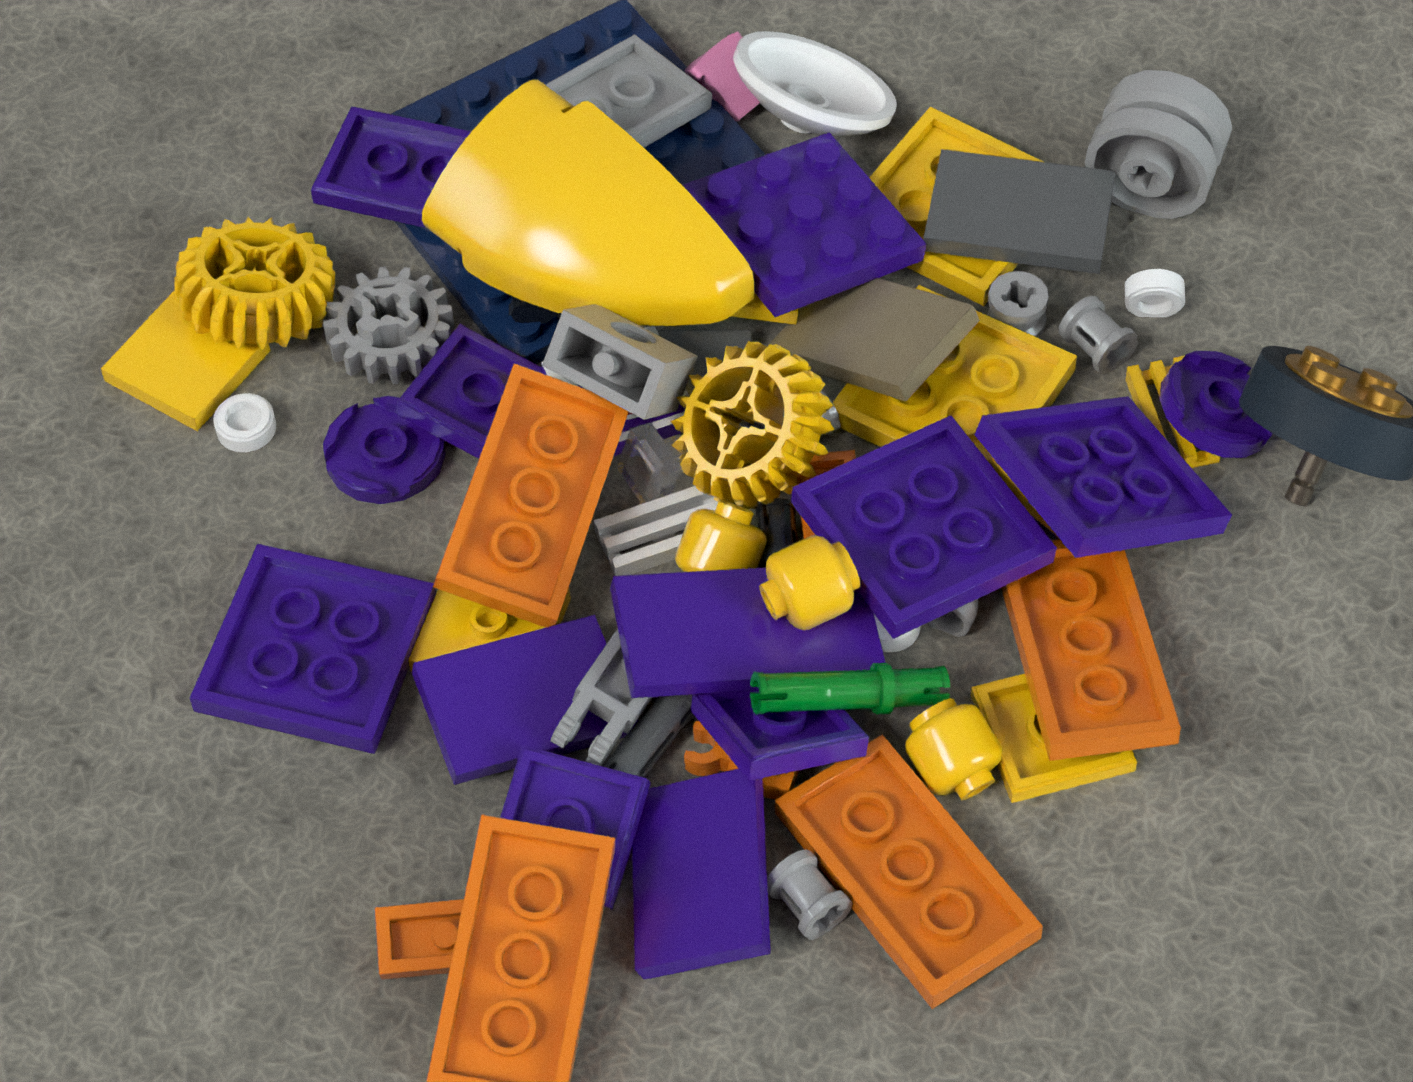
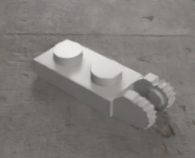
[550,629,652,766]

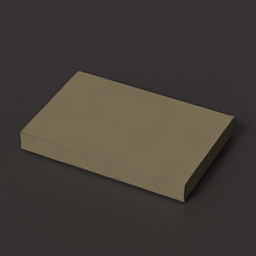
[768,278,980,401]

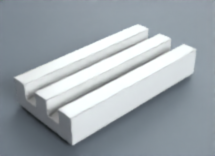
[594,486,718,576]

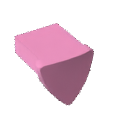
[685,32,760,122]

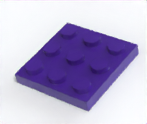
[682,132,927,317]
[974,396,1232,558]
[791,415,1057,639]
[190,544,436,754]

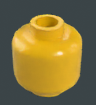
[675,500,767,572]
[759,535,861,631]
[905,698,1003,801]

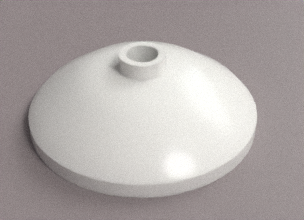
[733,31,897,136]

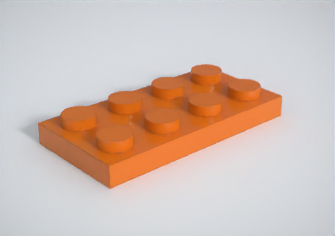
[433,363,628,628]
[1001,539,1181,761]
[775,734,1043,1009]
[426,815,616,1082]

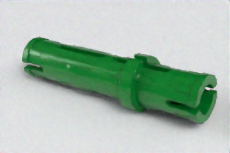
[750,663,950,715]

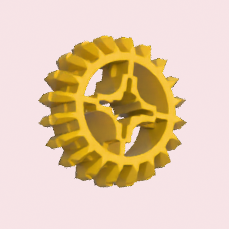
[174,216,335,351]
[671,341,835,509]

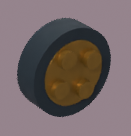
[1239,346,1413,507]

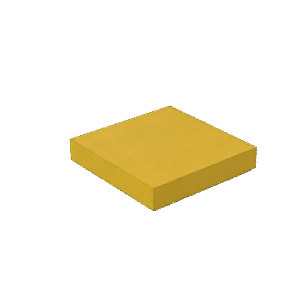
[101,291,271,431]
[971,673,1137,803]

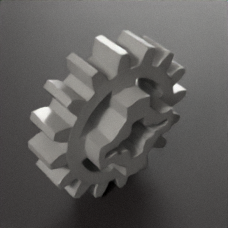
[323,266,455,384]

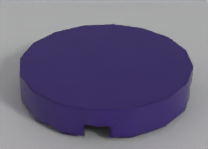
[1159,350,1273,458]
[323,396,446,504]

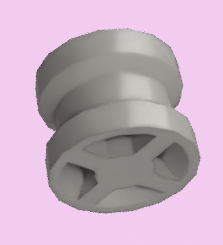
[987,271,1049,338]

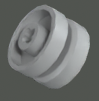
[1084,70,1232,219]

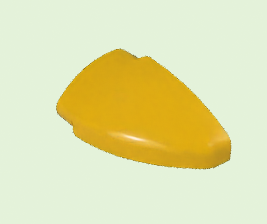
[422,80,754,326]

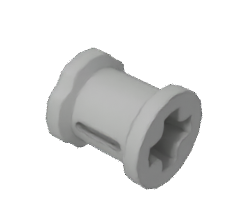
[1058,296,1138,375]
[767,849,853,940]

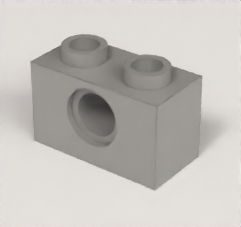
[542,304,698,420]

